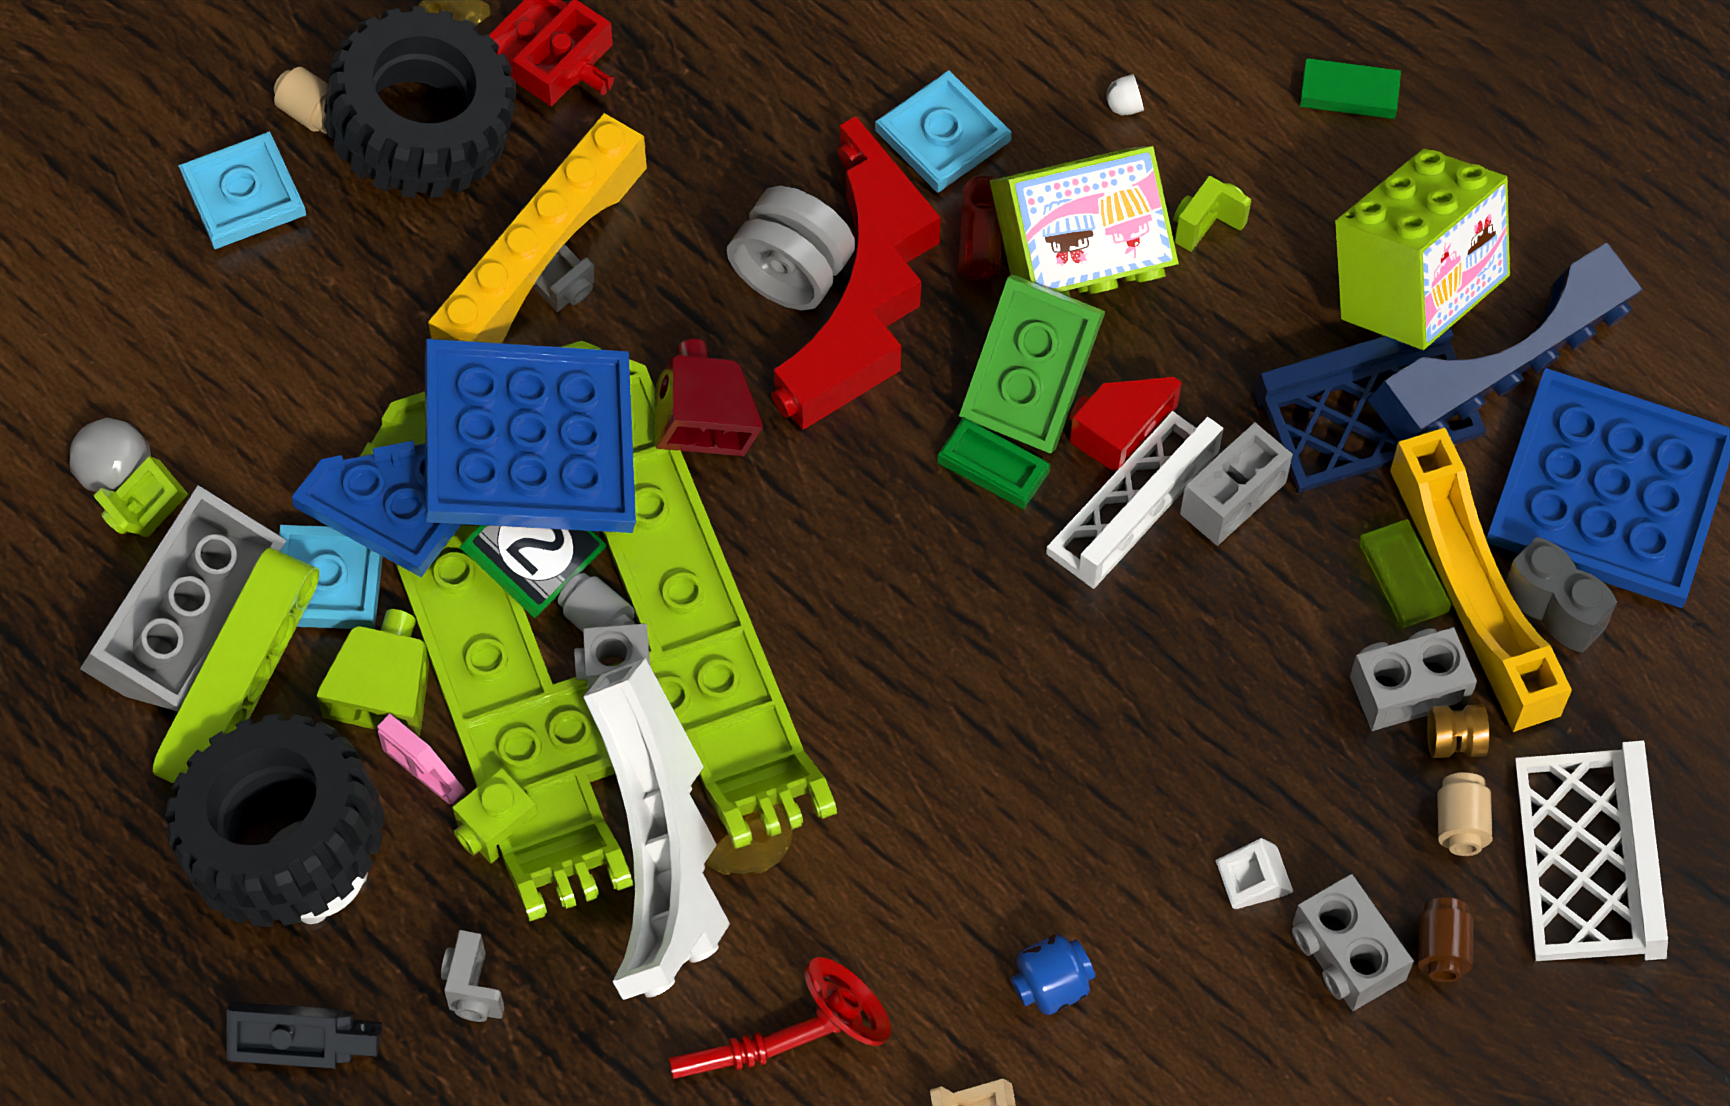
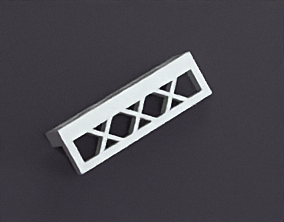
[1046,411,1223,589]

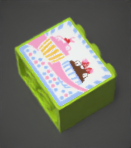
[990,146,1179,297]
[1335,148,1510,350]

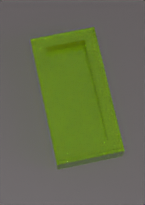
[1359,519,1451,628]

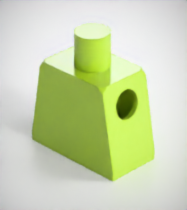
[317,609,429,737]

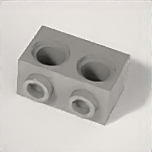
[1180,422,1293,546]
[1350,627,1477,731]
[1292,874,1414,1011]

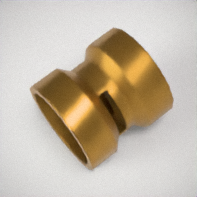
[1427,705,1489,758]

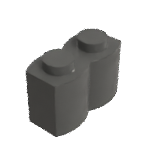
[1505,537,1617,653]

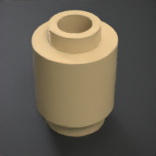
[274,67,328,134]
[1437,773,1492,856]

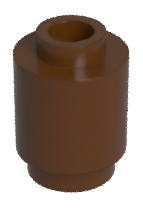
[1418,898,1473,983]

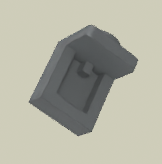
[533,244,594,313]

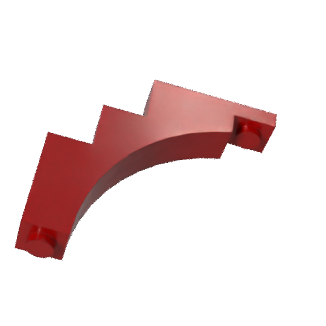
[771,116,941,430]

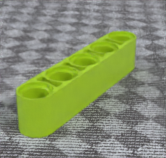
[153,547,320,783]

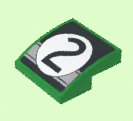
[460,525,607,618]

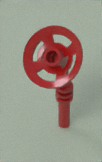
[668,957,891,1079]

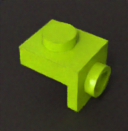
[1174,176,1251,252]
[94,456,188,538]
[452,768,538,864]

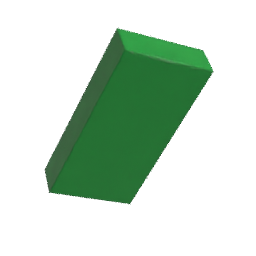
[1300,58,1401,119]
[937,418,1050,510]

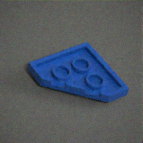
[292,441,462,577]

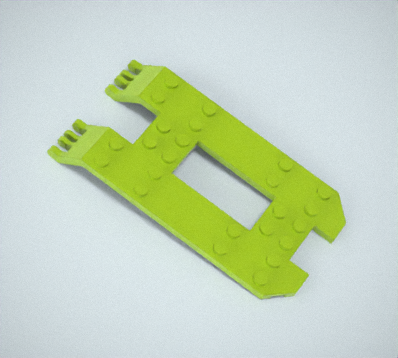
[360,341,837,922]

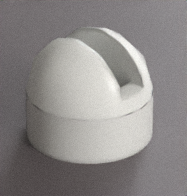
[1106,74,1144,116]

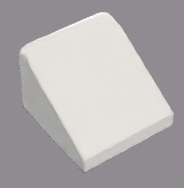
[1216,838,1293,909]

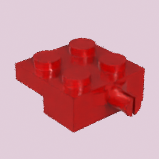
[489,0,614,107]

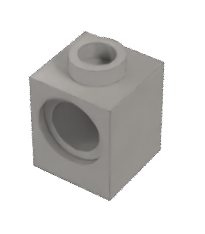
[574,624,650,691]

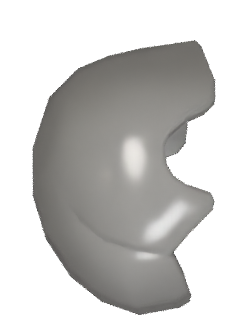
[70,418,151,492]

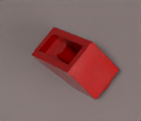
[1069,377,1182,473]

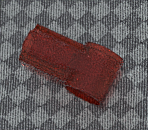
[958,175,1003,281]

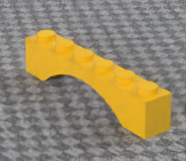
[428,113,647,343]
[1390,428,1572,732]

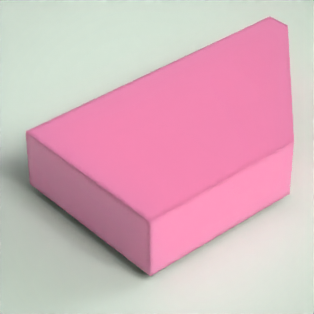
[377,714,466,806]

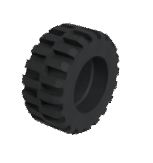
[324,6,516,198]
[165,714,384,927]

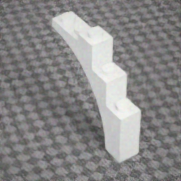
[584,658,730,1000]

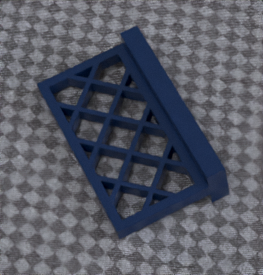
[1253,327,1486,493]

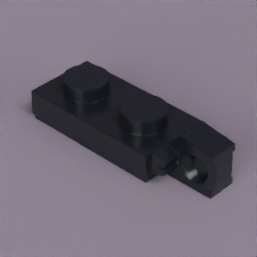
[227,1002,382,1069]

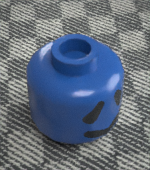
[1010,934,1095,1015]

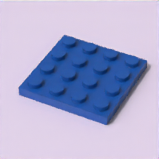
[425,339,636,533]
[1486,368,1730,608]

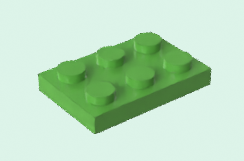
[959,275,1106,454]

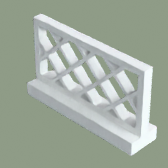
[1516,741,1668,961]

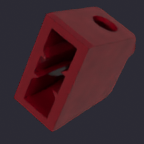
[655,339,763,456]

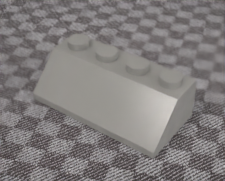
[80,485,286,711]

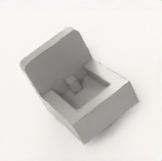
[441,930,504,1022]

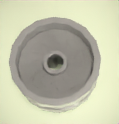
[727,186,855,310]

